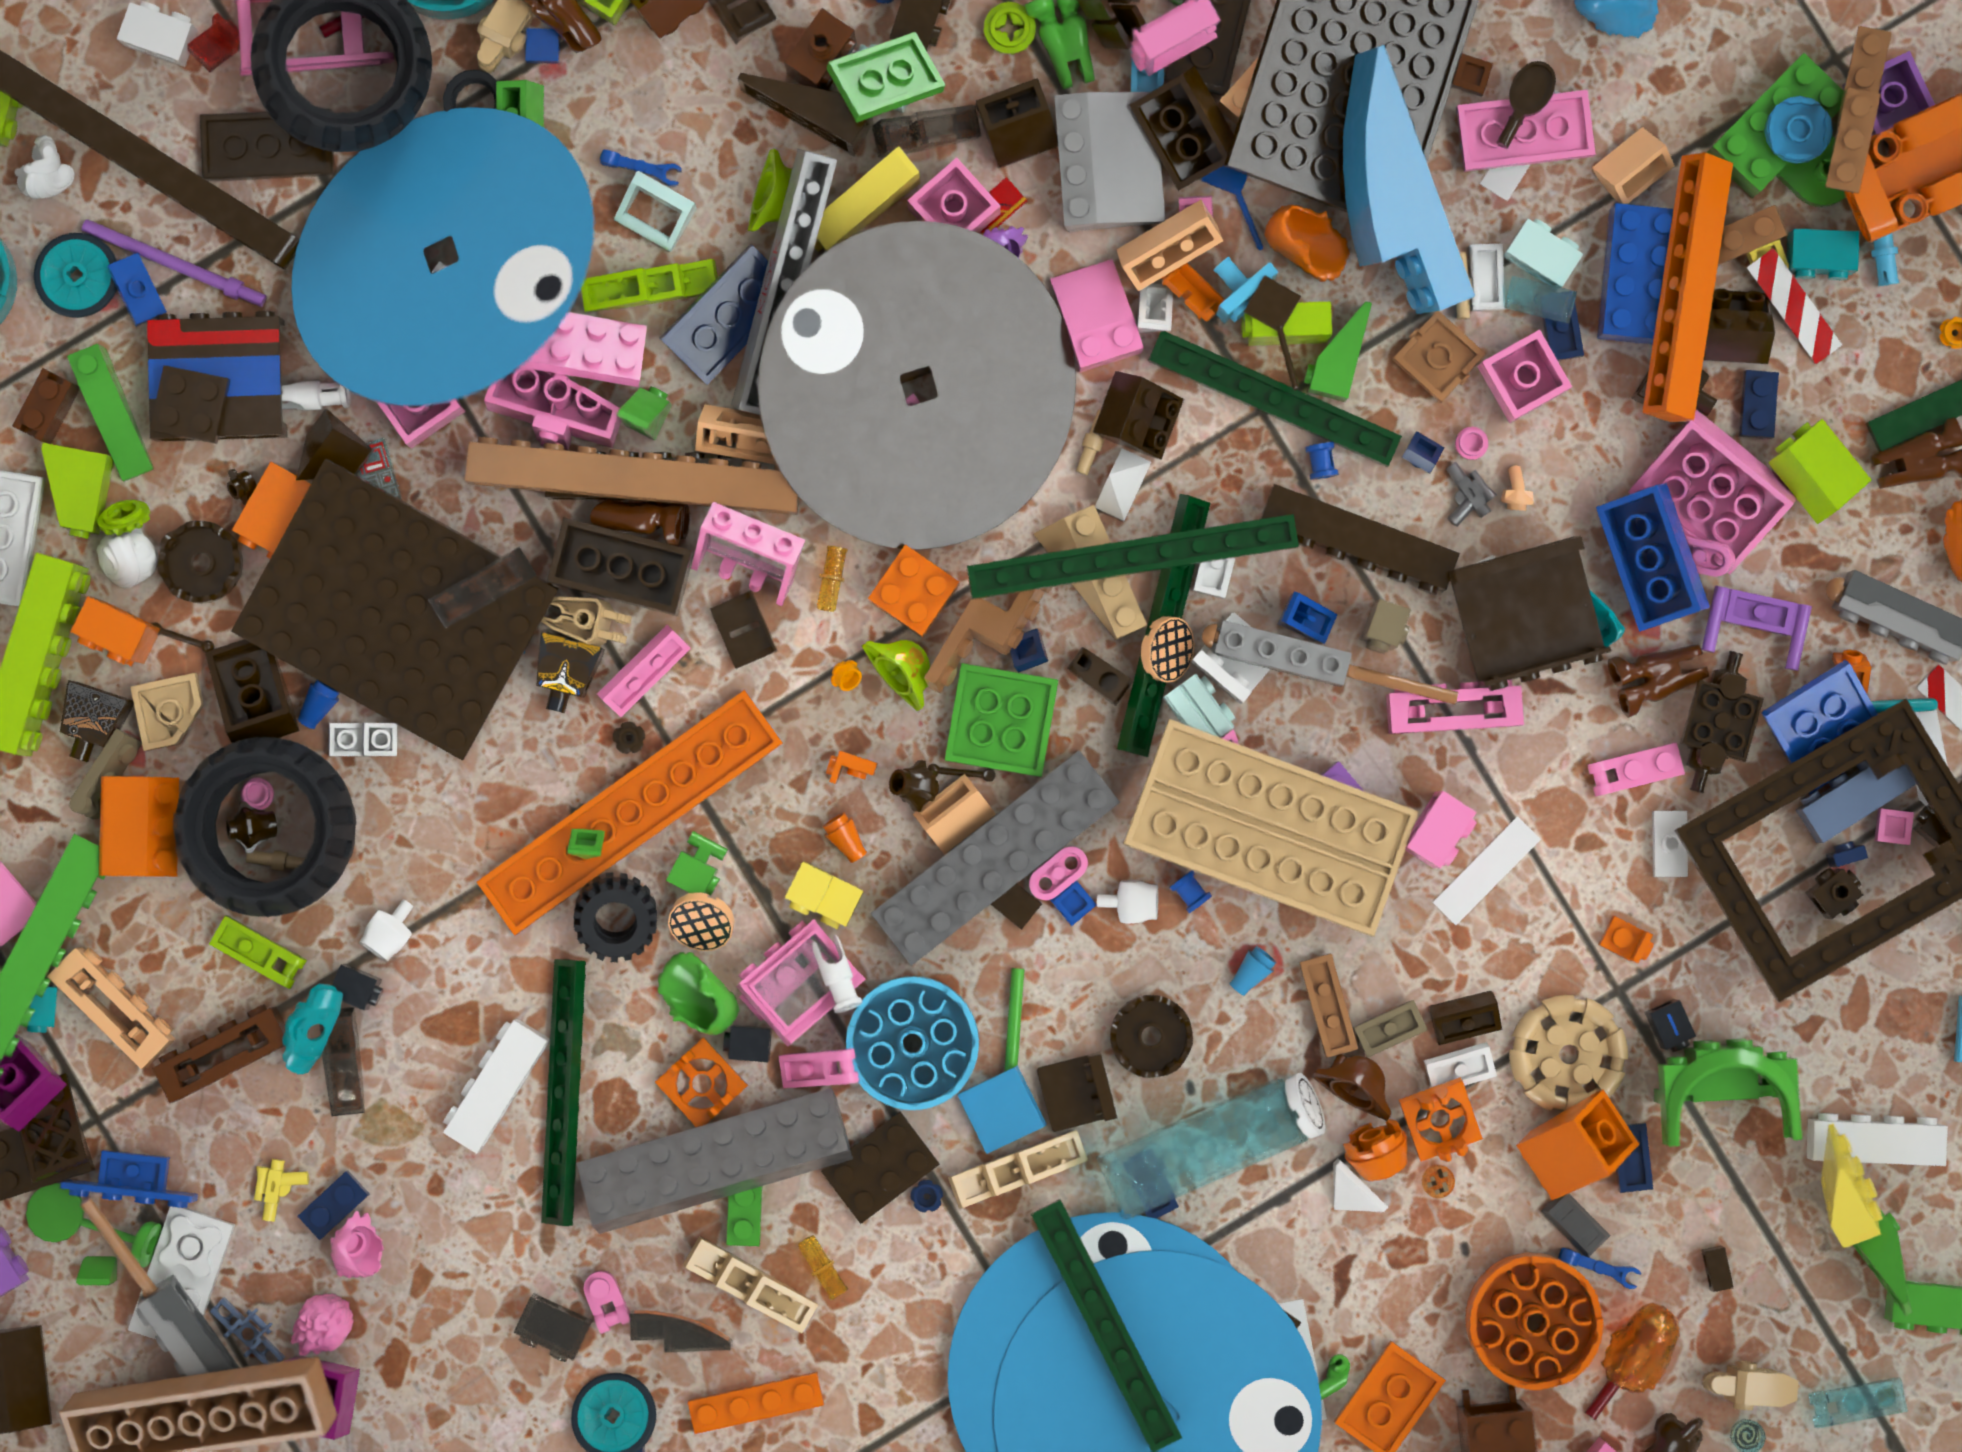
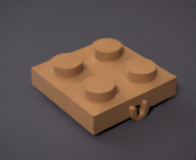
[1392,311,1486,404]

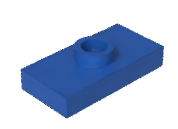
[107,253,167,327]

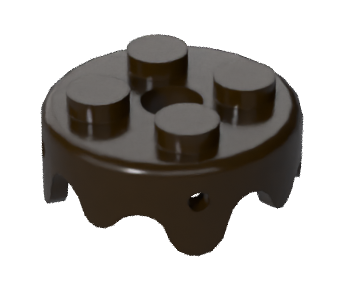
[158,521,243,604]
[1110,995,1193,1078]

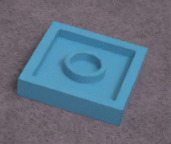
[958,1065,1047,1154]

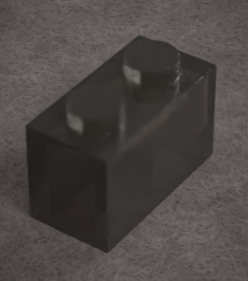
[513,1293,593,1362]

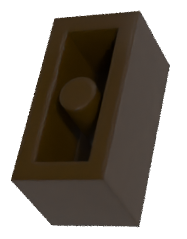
[1701,1246,1734,1292]

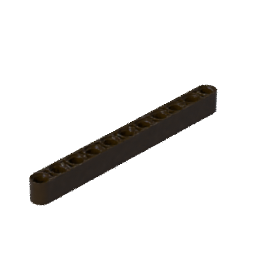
[0,50,300,270]

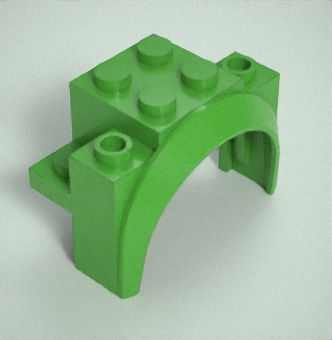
[1654,1038,1802,1146]

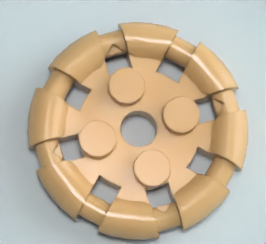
[1509,995,1628,1111]

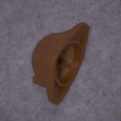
[1312,1054,1392,1121]

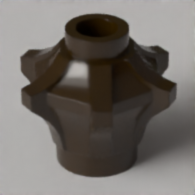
[889,760,939,812]
[226,802,277,854]

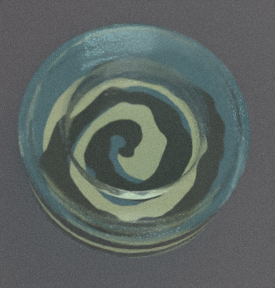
[1730,1419,1766,1452]

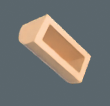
[1592,127,1675,204]
[913,774,996,855]

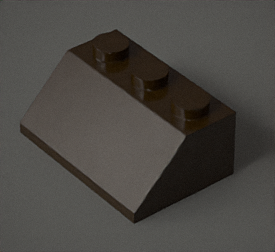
[1129,66,1234,191]
[0,1325,52,1434]

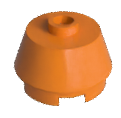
[1343,1119,1407,1181]

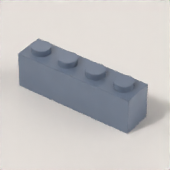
[1796,761,1916,843]

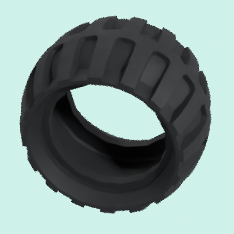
[251,0,432,152]
[173,737,356,917]

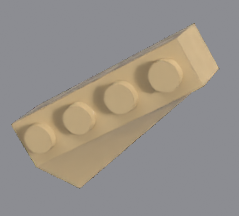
[1033,505,1147,641]

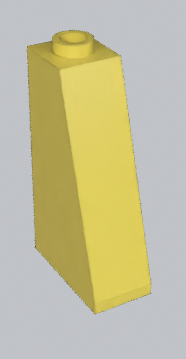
[814,146,920,252]

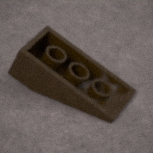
[737,73,874,156]

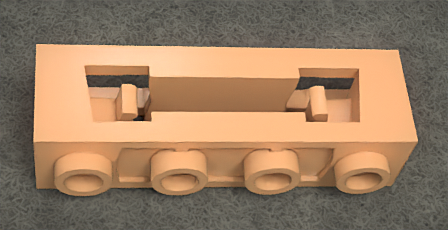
[695,404,777,465]
[47,947,176,1069]

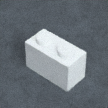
[117,1,198,67]

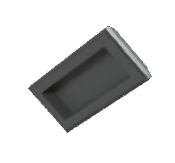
[1541,1194,1611,1257]

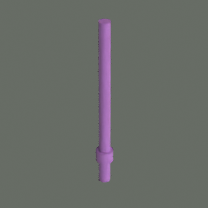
[82,219,267,307]

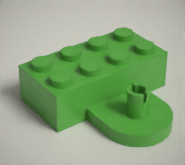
[1706,53,1846,207]

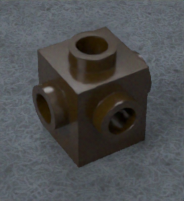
[1805,867,1863,919]

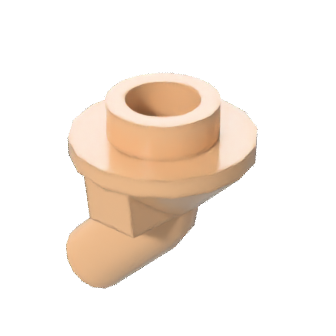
[1501,465,1534,511]

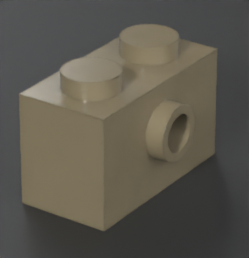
[1360,599,1411,654]

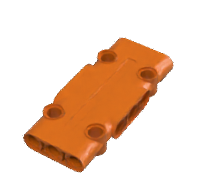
[1831,93,1962,243]

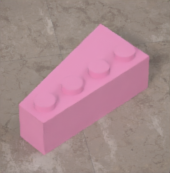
[484,367,622,448]

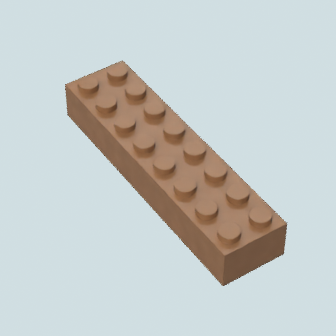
[59,1356,337,1452]

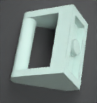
[614,171,697,252]

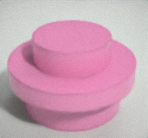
[1455,427,1488,460]
[241,778,274,810]

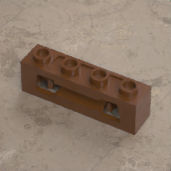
[152,1004,285,1103]

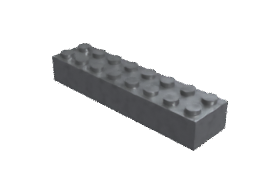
[871,750,1120,966]
[577,1088,853,1234]

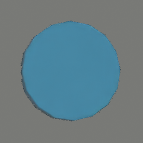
[1764,96,1833,164]

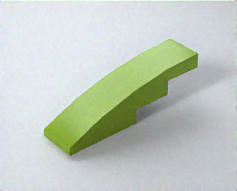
[581,259,718,313]

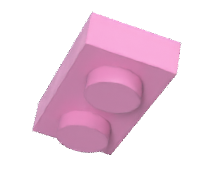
[532,413,572,450]

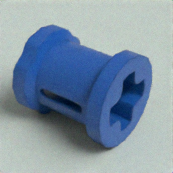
[1305,442,1339,480]
[1169,870,1212,913]

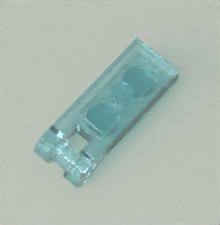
[1808,1377,1908,1428]

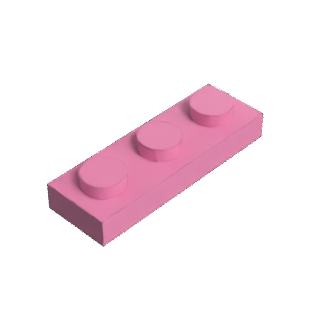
[597,625,691,717]

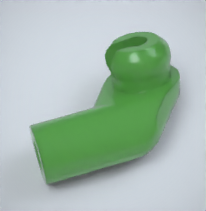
[1319,1354,1350,1400]

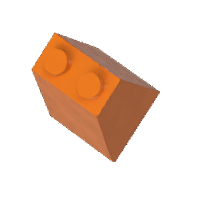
[1516,1089,1639,1200]

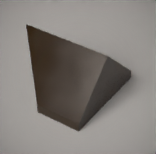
[296,409,374,480]

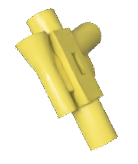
[254,1159,309,1222]

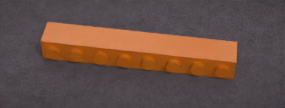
[1642,152,1733,422]

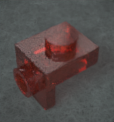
[187,13,239,73]

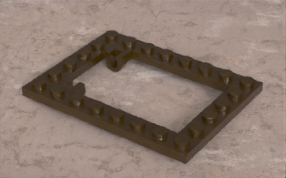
[1675,699,1962,1003]

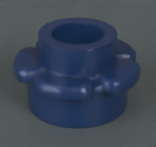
[910,1180,943,1213]

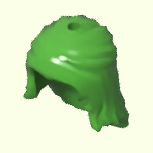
[658,952,739,1035]

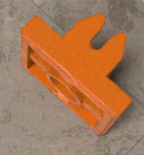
[655,1037,748,1127]
[1399,1077,1483,1162]

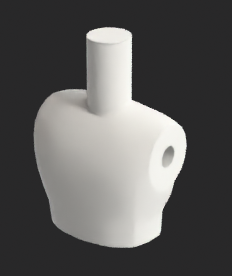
[1097,880,1158,923]
[359,899,413,962]

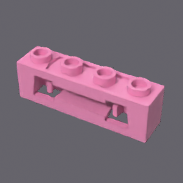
[1386,680,1524,734]

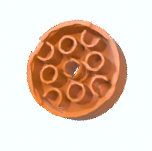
[1465,1252,1604,1390]

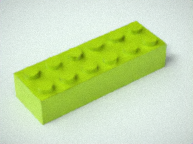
[0,552,91,757]

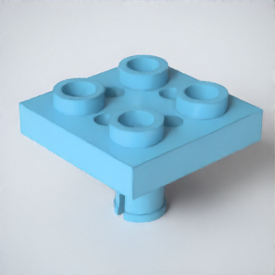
[1213,257,1278,324]

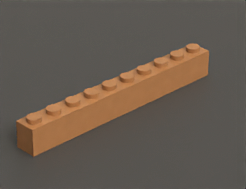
[465,437,799,515]

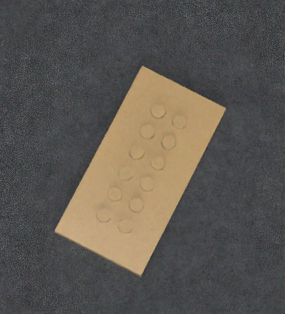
[1123,719,1419,937]

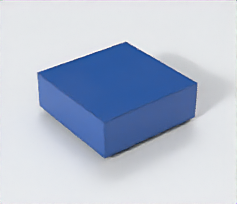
[525,28,560,64]
[1051,880,1097,926]

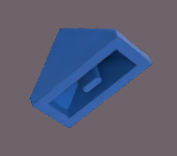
[1278,591,1338,644]

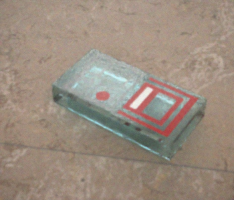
[359,438,403,501]

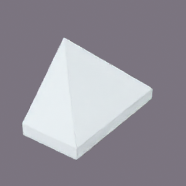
[1137,283,1173,333]
[1095,448,1151,522]
[1333,1158,1388,1212]

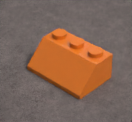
[99,776,179,877]

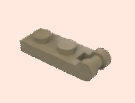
[69,728,142,820]

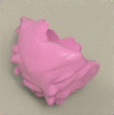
[330,1211,384,1278]
[291,1293,354,1356]

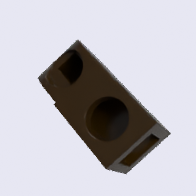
[1067,647,1133,706]

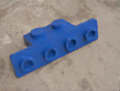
[60,1150,198,1208]

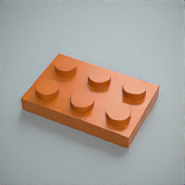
[1333,1340,1446,1452]

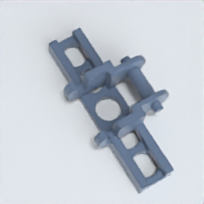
[210,1297,285,1364]

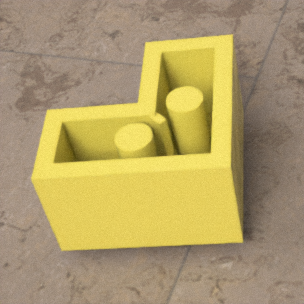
[785,862,864,929]

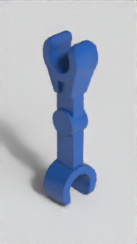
[600,149,682,187]
[1558,1247,1641,1289]

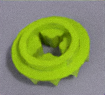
[984,2,1036,55]
[97,500,151,536]

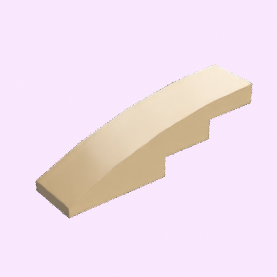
[948,1130,1088,1209]
[683,1236,818,1333]

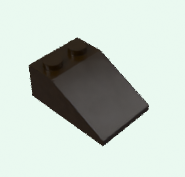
[205,639,300,743]

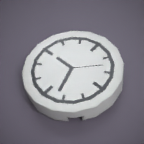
[1285,1073,1326,1139]

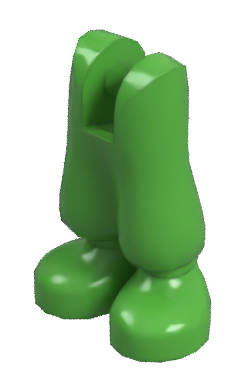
[1025,0,1095,89]

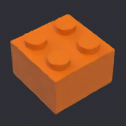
[868,544,960,638]
[70,596,160,666]

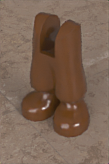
[521,0,602,53]
[1870,417,1962,489]
[590,500,690,545]
[1608,644,1709,718]

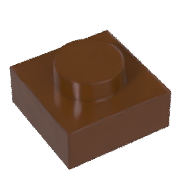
[1451,53,1493,97]

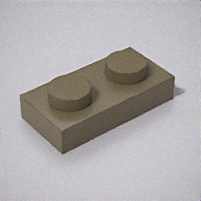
[1353,1000,1427,1058]

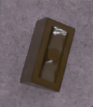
[1429,991,1502,1045]

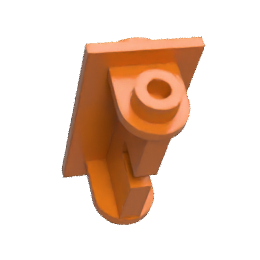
[1161,263,1226,322]

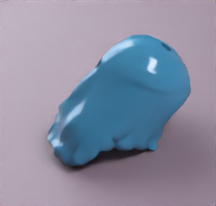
[1574,0,1659,38]

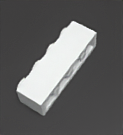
[443,1019,550,1154]
[1807,1113,1948,1166]

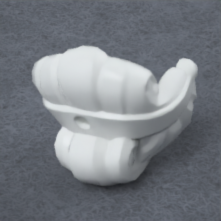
[14,135,75,199]
[96,528,159,589]

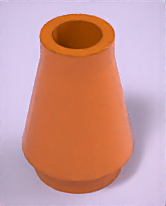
[823,812,867,863]

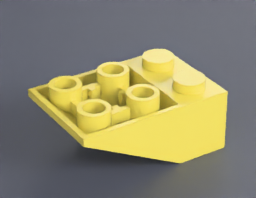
[1821,1123,1883,1248]

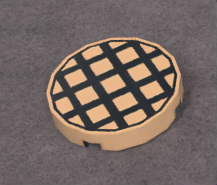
[1141,616,1194,682]
[668,892,735,951]

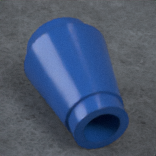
[297,680,340,729]

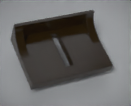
[709,0,776,44]
[710,590,778,669]

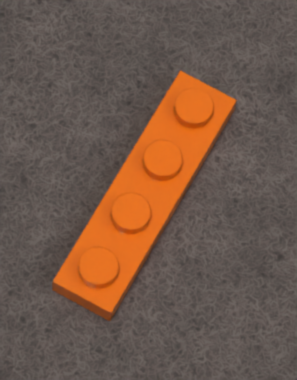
[688,1372,824,1434]

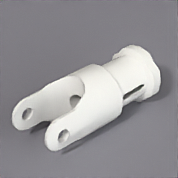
[282,380,351,411]
[812,935,863,1013]

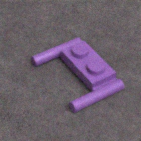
[1701,586,1812,671]

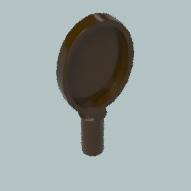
[1496,61,1556,149]

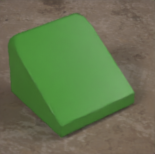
[76,1256,117,1286]

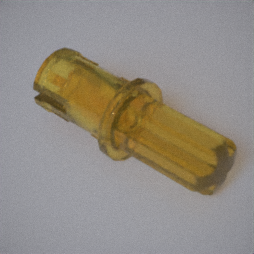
[817,545,848,612]
[798,1235,848,1300]

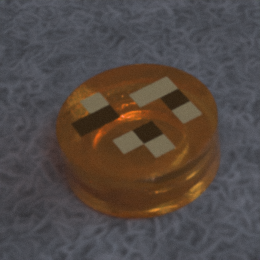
[1421,1164,1455,1198]

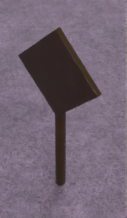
[1244,275,1301,390]

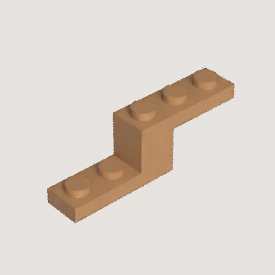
[1825,26,1892,194]
[924,587,1053,693]

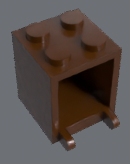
[1456,1385,1537,1452]

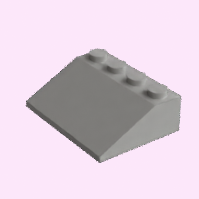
[1054,92,1166,232]

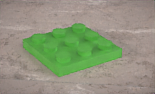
[945,663,1058,777]

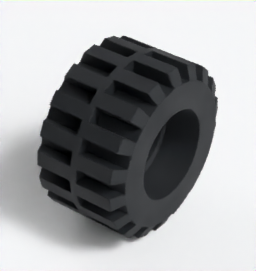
[574,872,657,962]

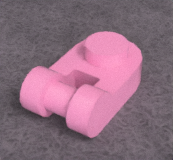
[583,1270,632,1334]

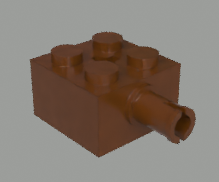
[784,8,858,91]

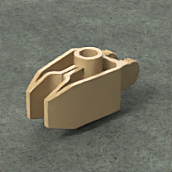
[477,0,533,74]
[541,597,632,647]
[1701,1361,1799,1410]

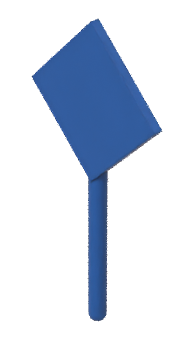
[1201,165,1263,251]

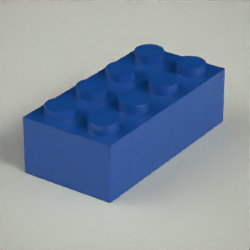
[1597,203,1673,345]
[1596,483,1710,632]

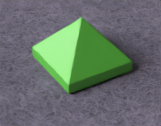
[568,829,605,859]

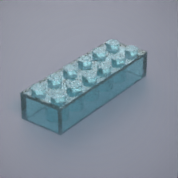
[1096,1078,1308,1220]

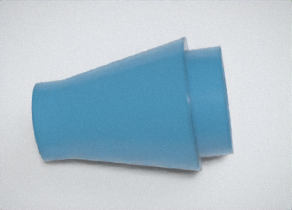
[1229,946,1277,996]

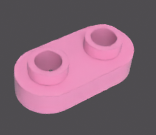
[1685,536,1735,577]
[1029,847,1088,900]

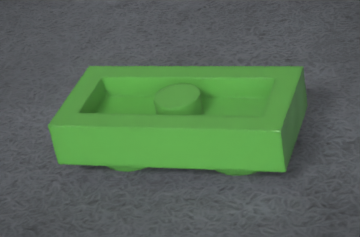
[727,1186,762,1247]

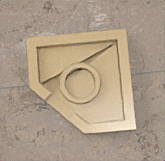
[130,673,204,751]

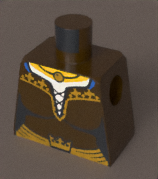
[536,632,605,713]

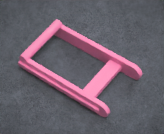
[235,0,394,76]

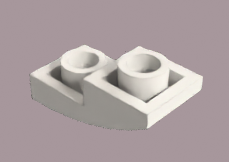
[329,723,397,756]

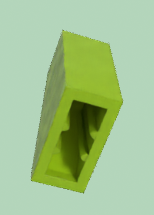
[41,443,114,539]

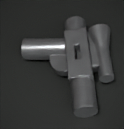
[1446,462,1497,527]

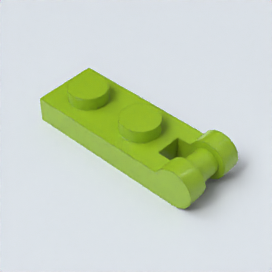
[209,915,307,989]

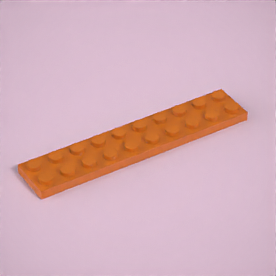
[476,690,783,936]

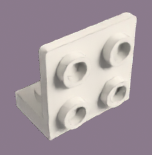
[1191,613,1270,704]

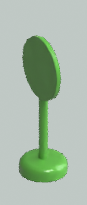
[26,1183,162,1268]

